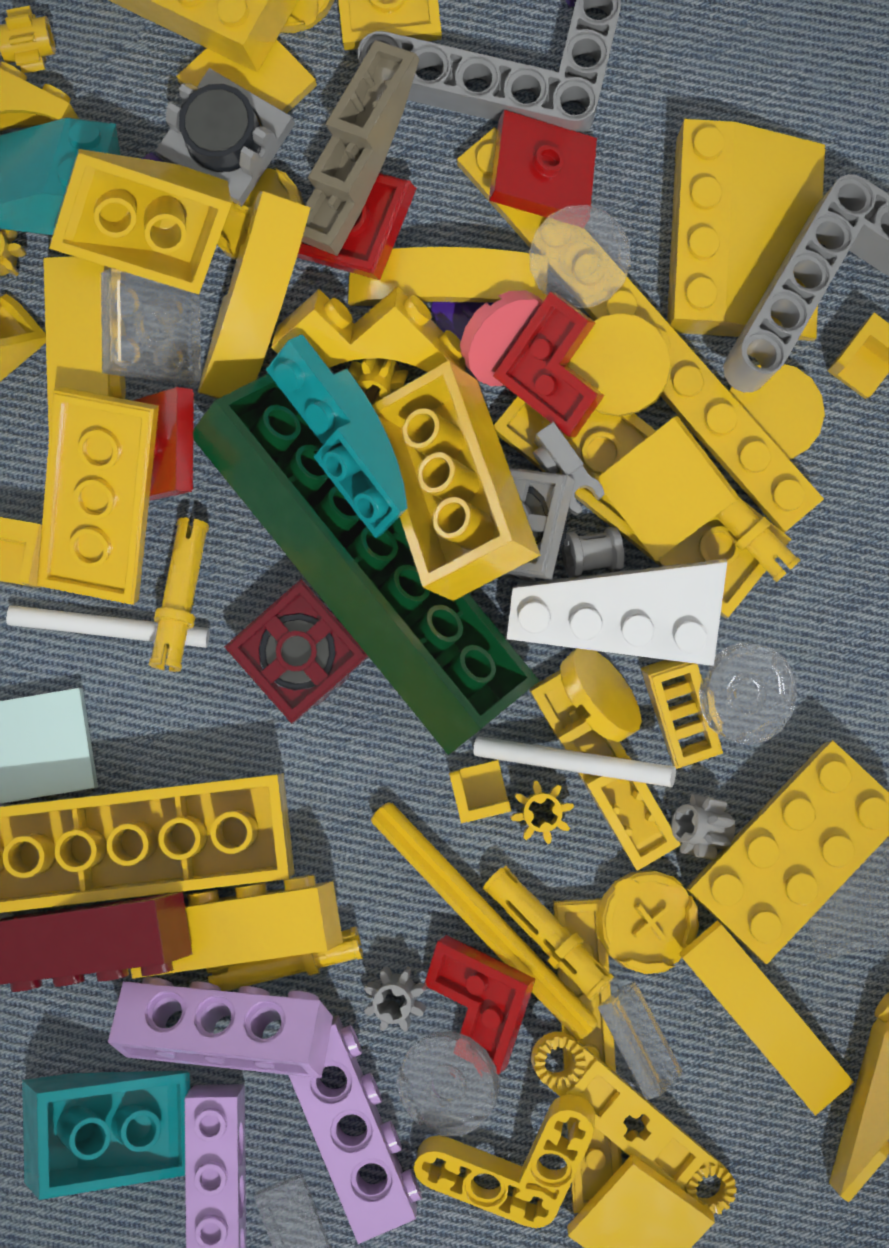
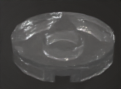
[529,205,631,308]
[699,642,797,745]
[397,1031,500,1137]

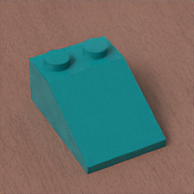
[0,118,121,235]
[22,1070,190,1200]

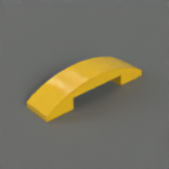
[348,247,549,306]

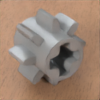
[671,794,735,860]
[364,966,427,1032]

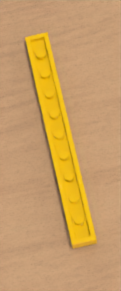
[457,127,824,533]

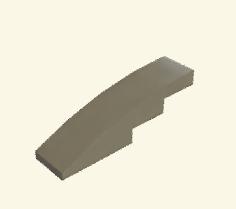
[301,40,420,256]

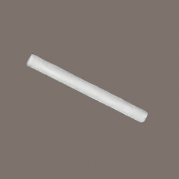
[6,605,210,648]
[474,736,676,787]

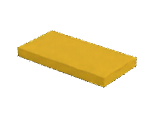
[37,387,159,605]

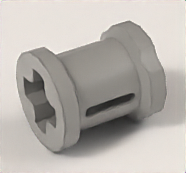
[562,526,624,577]

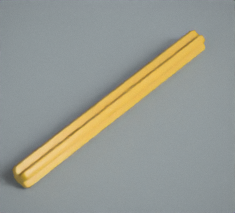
[371,802,598,1040]

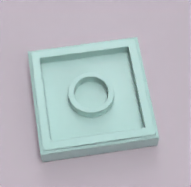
[0,688,98,804]

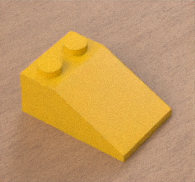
[49,149,232,295]

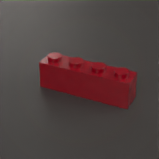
[0,892,192,992]

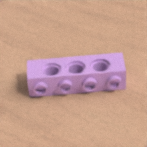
[108,977,333,1078]
[289,1015,422,1244]
[185,1084,246,1248]

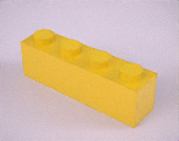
[43,256,126,433]
[131,875,343,979]

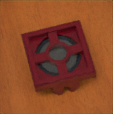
[224,579,369,724]

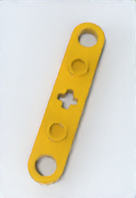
[531,1032,737,1215]

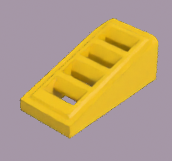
[641,660,723,769]

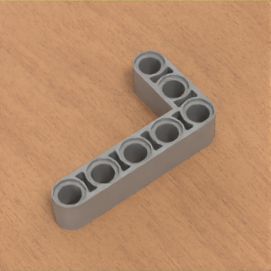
[358,0,621,134]
[723,174,889,392]

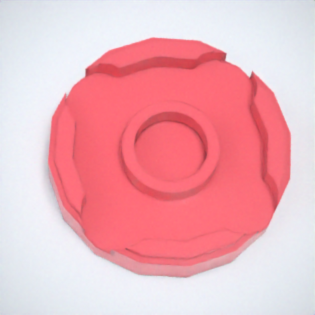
[460,290,543,386]

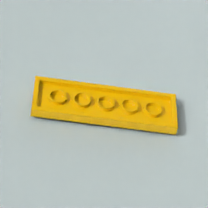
[494,363,791,619]

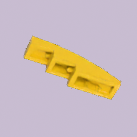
[198,191,311,399]
[529,670,681,871]
[679,920,854,1116]

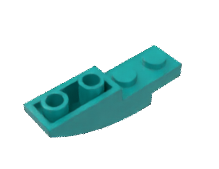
[266,334,408,538]

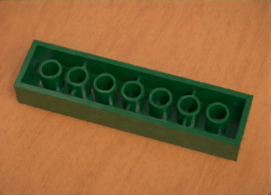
[193,373,540,755]

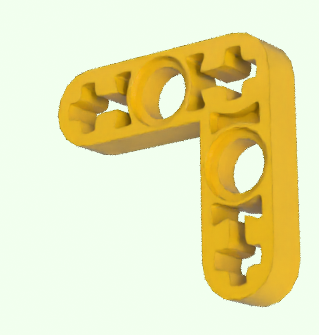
[414,1094,596,1228]

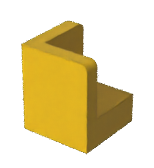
[827,313,889,399]
[0,517,42,588]
[449,760,511,823]

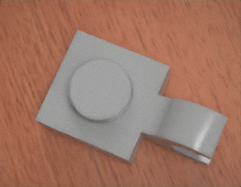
[533,422,604,516]

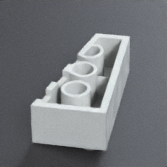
[507,558,727,666]

